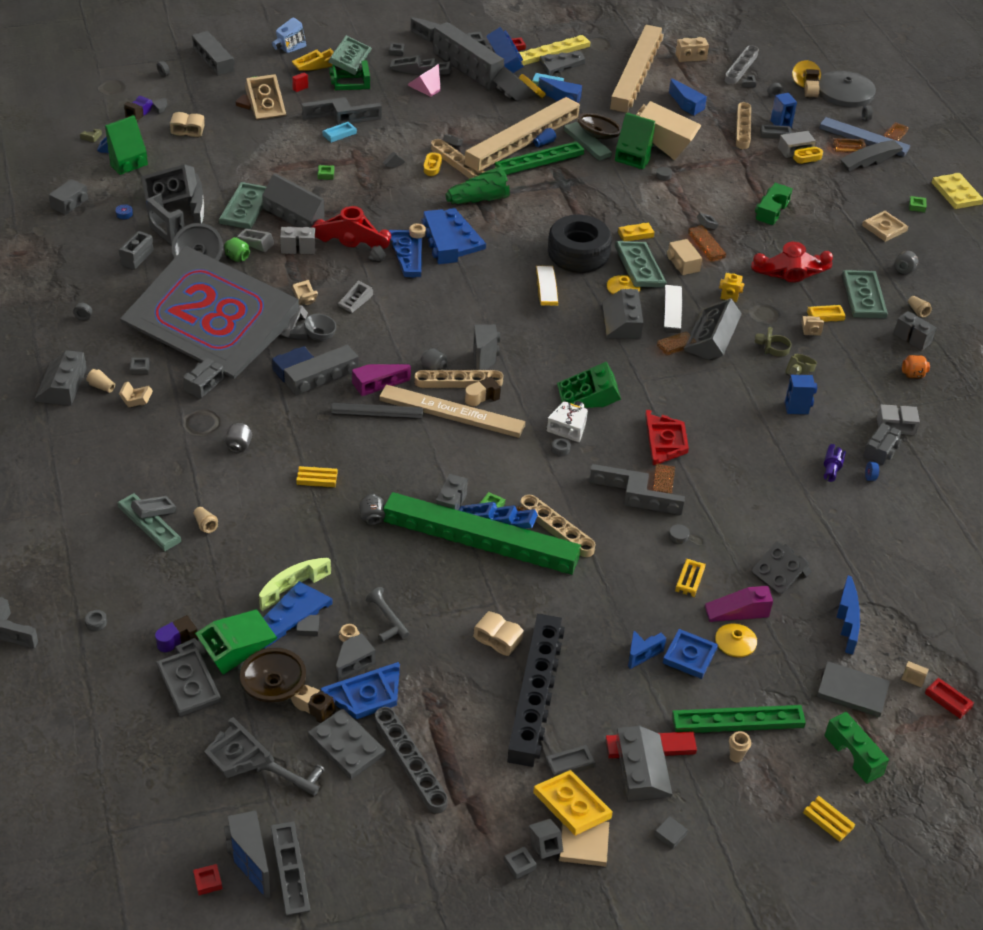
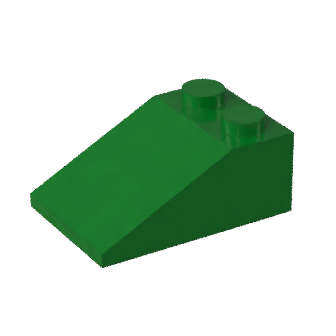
[105,115,148,175]

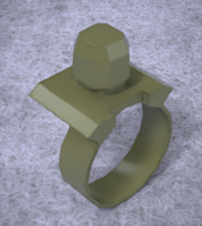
[754,327,792,357]
[785,354,817,375]

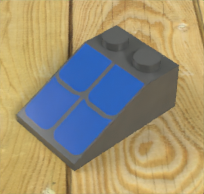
[224,810,271,899]

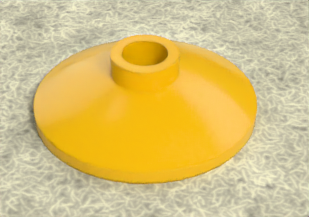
[792,60,821,88]
[607,275,640,295]
[715,623,757,657]

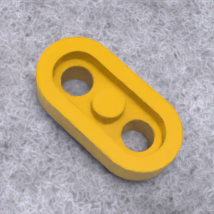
[793,147,823,164]
[424,152,442,176]

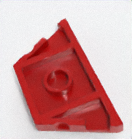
[645,410,689,465]

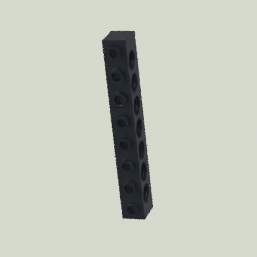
[507,613,565,767]

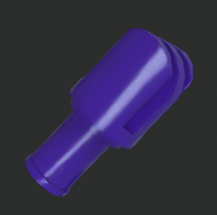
[824,444,846,482]

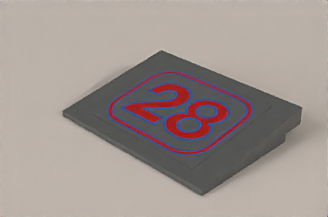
[120,246,299,379]

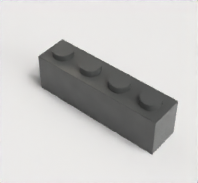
[192,31,235,75]
[284,344,359,395]

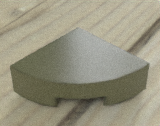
[80,129,102,142]

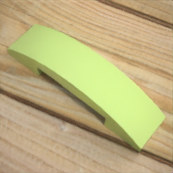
[259,558,331,611]

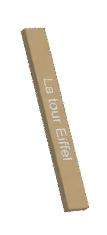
[380,385,525,438]

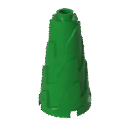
[445,166,510,204]

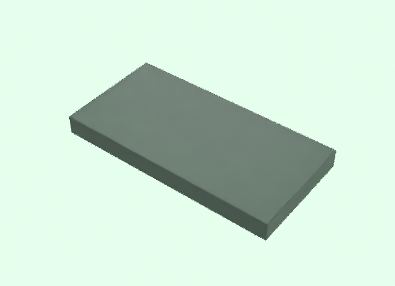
[329,35,372,75]
[219,182,266,229]
[614,241,667,287]
[842,270,888,318]

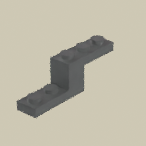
[301,97,382,125]
[589,464,685,515]
[0,597,38,648]

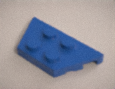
[321,662,400,719]

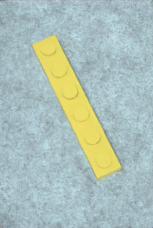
[519,35,590,65]

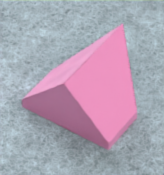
[408,64,440,97]

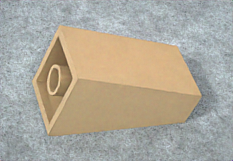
[636,101,701,160]

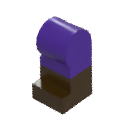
[124,96,153,121]
[155,615,199,652]

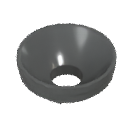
[304,314,337,341]

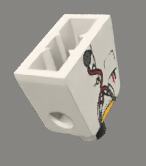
[547,401,588,442]

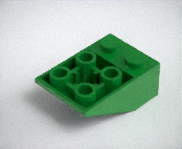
[615,112,655,169]
[557,362,621,408]
[195,609,278,675]

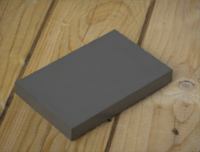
[156,647,221,717]
[817,661,890,717]

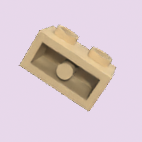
[676,37,709,62]

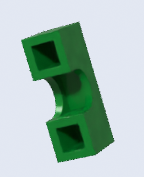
[755,183,793,226]
[824,712,889,784]

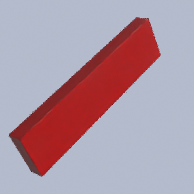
[605,732,697,758]

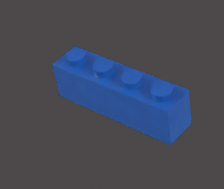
[486,27,524,73]
[421,209,458,264]

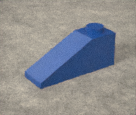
[538,77,582,103]
[669,78,707,116]

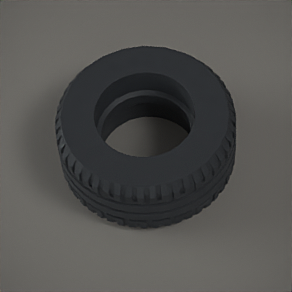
[548,214,612,273]

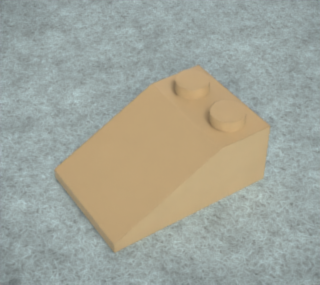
[245,74,286,120]

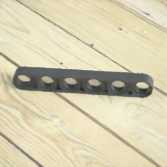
[375,707,448,813]

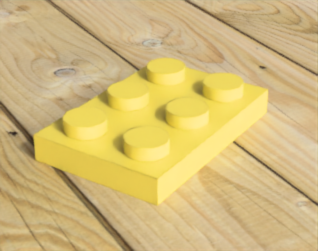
[931,173,983,209]

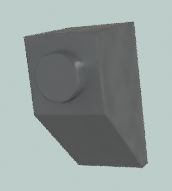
[336,633,375,682]

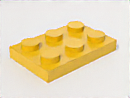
[533,770,613,836]

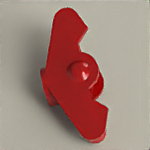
[311,206,391,249]
[751,241,833,283]

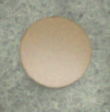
[409,224,426,238]

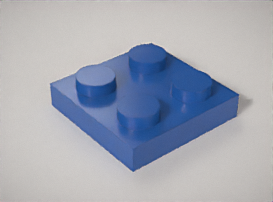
[663,629,718,679]

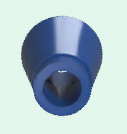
[533,128,556,147]

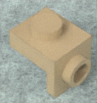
[292,280,318,305]
[801,316,824,336]
[119,382,153,408]

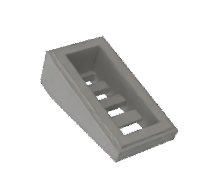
[237,229,274,252]
[338,280,373,313]

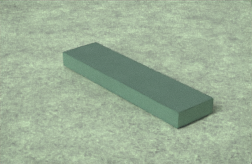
[564,122,612,161]
[117,493,181,551]

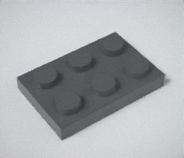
[308,709,386,779]

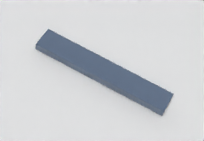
[820,117,910,157]

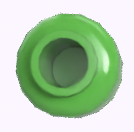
[224,237,250,262]

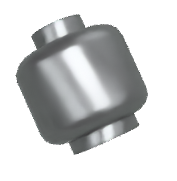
[225,423,252,452]

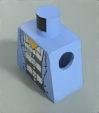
[272,17,306,53]

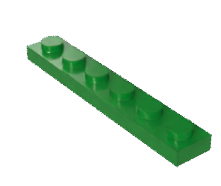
[495,141,584,175]
[672,705,806,733]

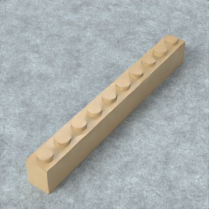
[610,25,664,113]
[465,97,580,172]

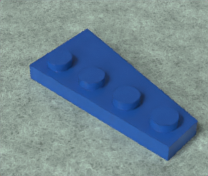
[444,208,486,257]
[389,230,422,278]
[263,581,333,648]

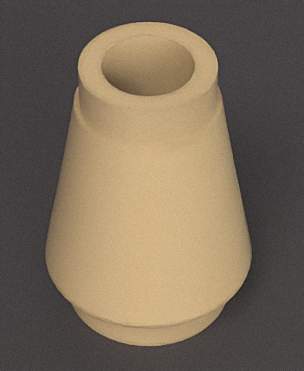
[908,296,932,317]
[86,369,115,393]
[194,507,218,533]
[729,731,751,763]

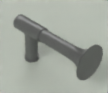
[365,587,410,643]
[257,751,325,796]

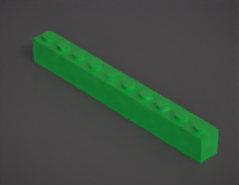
[384,492,581,575]

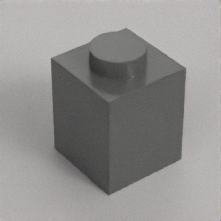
[529,819,564,859]

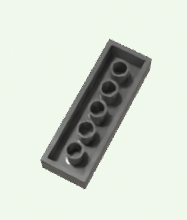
[433,22,504,90]

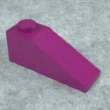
[352,364,411,396]
[705,586,773,622]

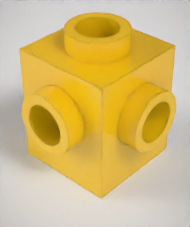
[719,273,745,302]

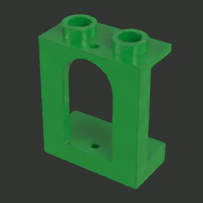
[329,60,370,91]

